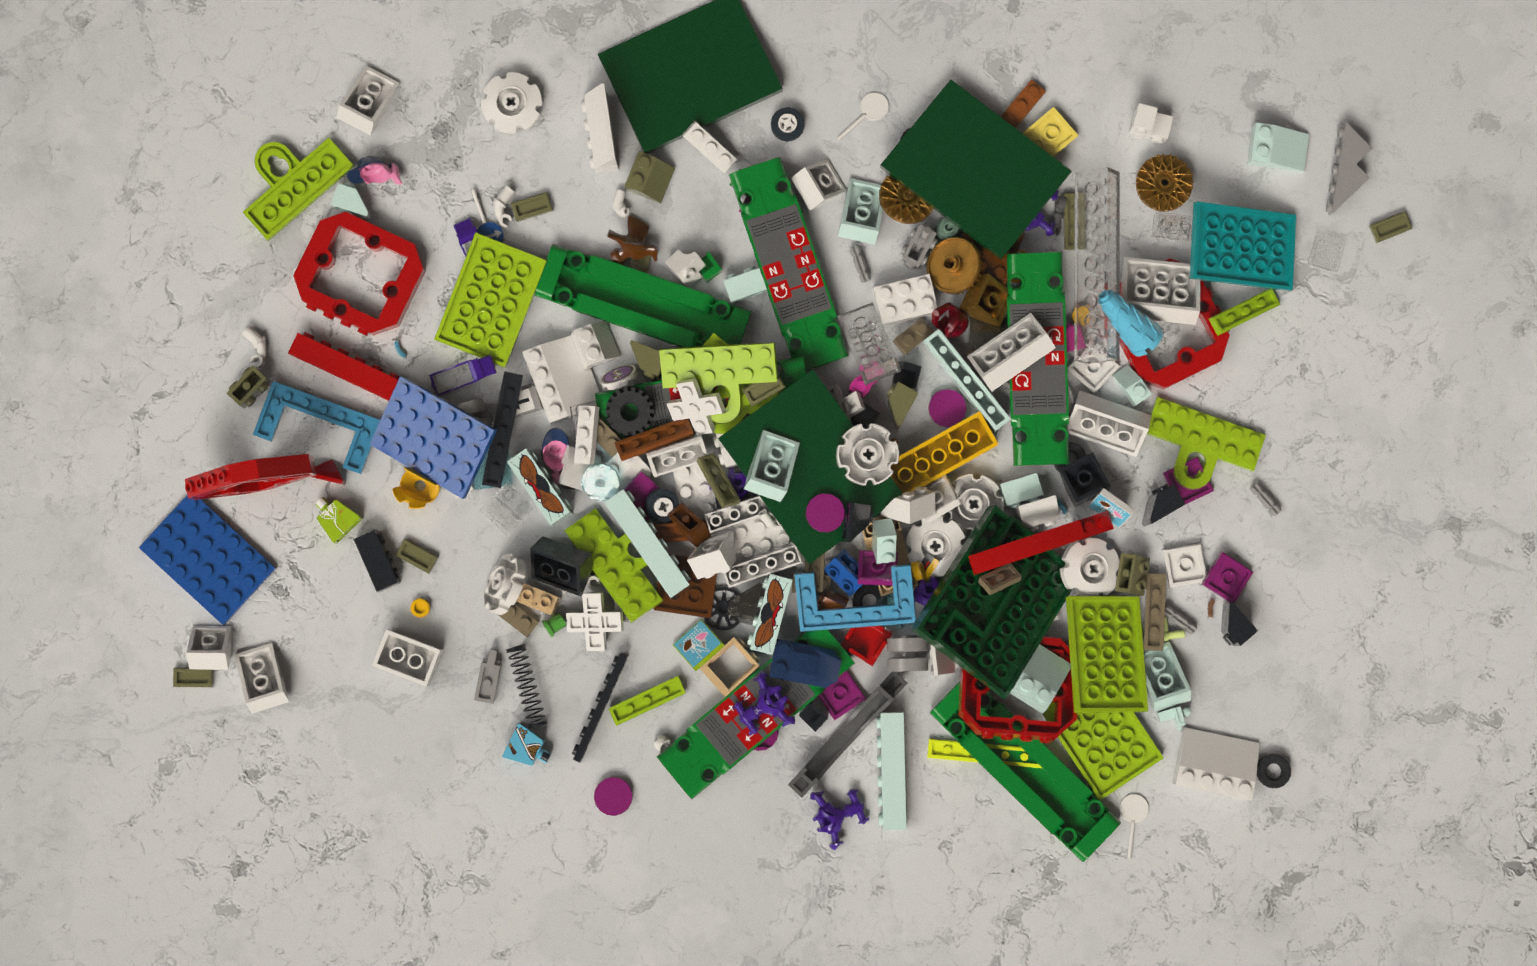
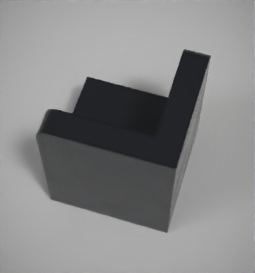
[892,361,922,389]
[799,702,828,732]

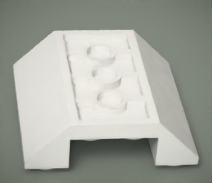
[704,496,802,588]

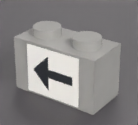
[498,384,543,418]

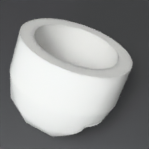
[654,735,671,752]

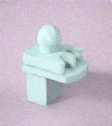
[1156,706,1192,731]

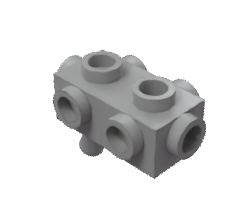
[900,224,938,270]

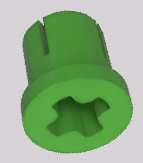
[541,613,567,638]

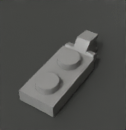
[474,649,501,704]

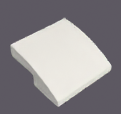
[558,445,601,495]

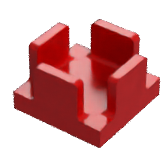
[841,626,892,666]

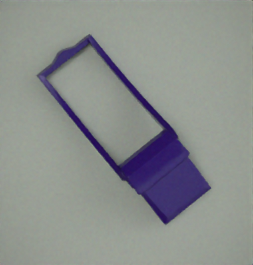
[453,217,480,257]
[429,355,497,396]

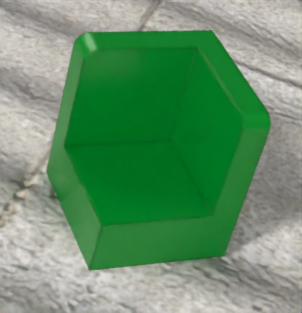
[699,251,722,283]

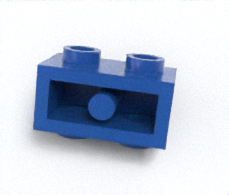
[824,549,863,597]

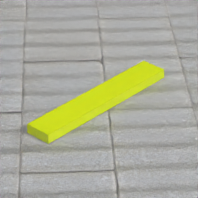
[927,738,1041,768]

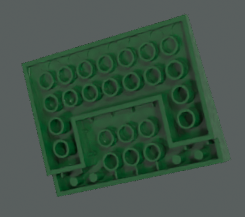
[597,0,783,154]
[880,79,1072,260]
[718,370,903,564]
[910,505,1073,699]

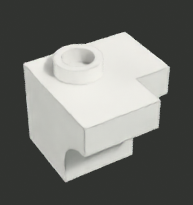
[665,249,705,288]

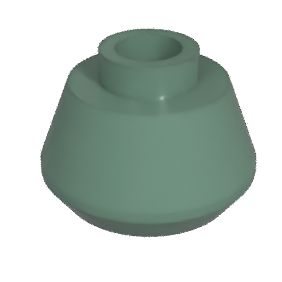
[935,217,961,241]

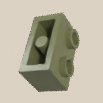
[226,365,271,409]
[1115,553,1150,596]

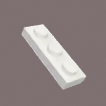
[682,121,737,173]
[574,406,599,465]

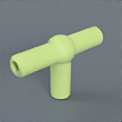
[1164,616,1185,641]

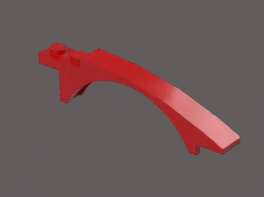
[968,511,1114,575]

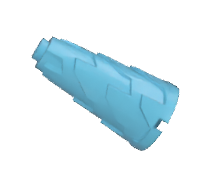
[1098,290,1164,357]

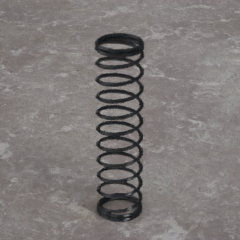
[506,644,548,729]

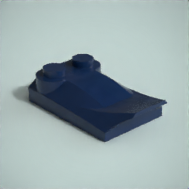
[769,639,842,688]

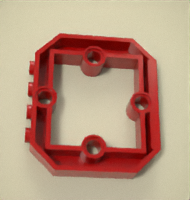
[293,212,426,336]
[1104,258,1230,390]
[185,454,317,500]
[958,637,1077,743]

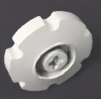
[481,72,543,134]
[836,423,899,486]
[947,474,1004,533]
[906,515,967,577]
[1060,538,1120,596]
[484,553,526,615]

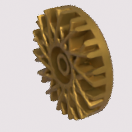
[1135,154,1194,212]
[879,175,933,224]
[927,237,984,295]

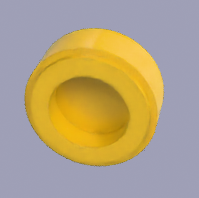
[911,560,926,581]
[410,598,430,618]

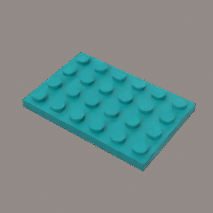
[1190,201,1296,291]

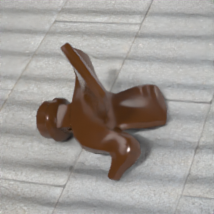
[607,215,658,264]

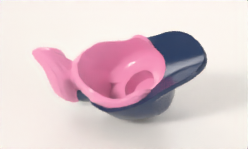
[346,156,402,185]
[541,428,570,484]

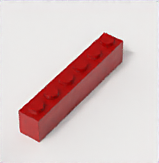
[288,332,400,401]

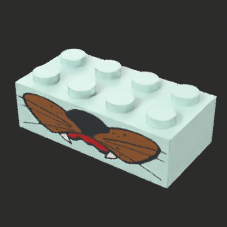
[507,449,573,527]
[747,574,792,655]

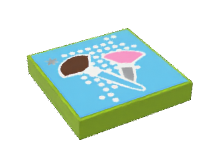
[673,619,725,671]

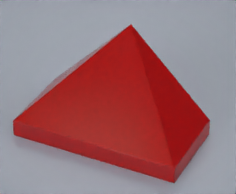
[312,459,346,485]

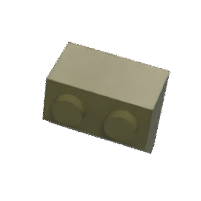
[625,151,675,204]
[630,340,661,381]
[886,382,918,430]

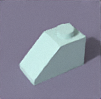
[331,182,371,219]
[1112,365,1152,407]

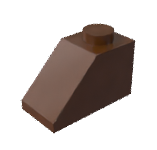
[667,503,711,548]

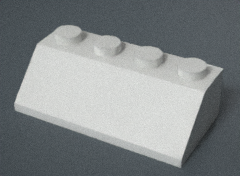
[967,313,1056,392]
[1068,390,1152,457]

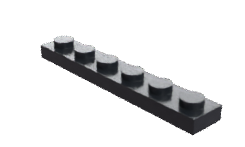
[482,371,523,488]
[572,653,628,763]

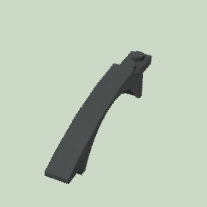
[788,672,908,798]

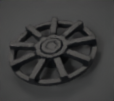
[704,587,745,630]

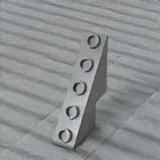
[1326,123,1373,216]

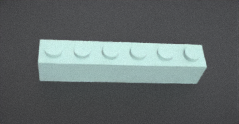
[922,329,1011,432]
[604,489,690,598]
[876,712,906,830]

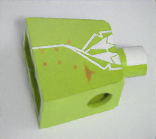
[315,497,363,544]

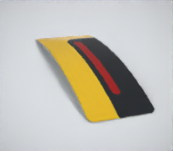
[917,554,939,582]

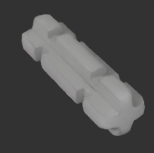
[850,246,871,283]
[1250,483,1281,516]
[1165,605,1197,634]

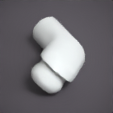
[612,190,630,218]
[758,509,779,528]

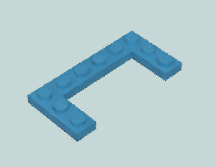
[253,381,380,474]
[794,564,916,632]

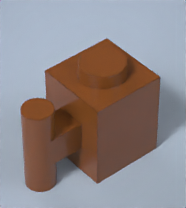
[818,589,849,609]

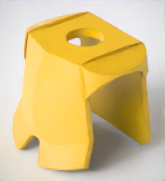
[392,467,440,509]

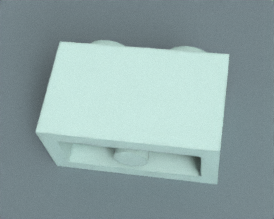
[723,267,767,304]
[999,473,1044,509]
[872,519,896,564]

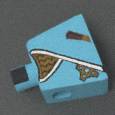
[502,723,552,766]

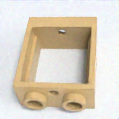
[516,583,562,616]
[700,637,760,697]

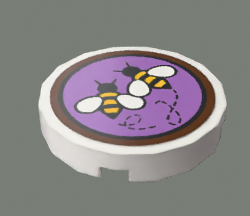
[600,365,638,390]

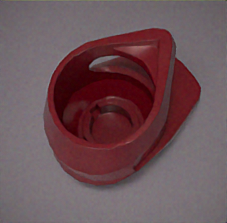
[931,302,969,339]

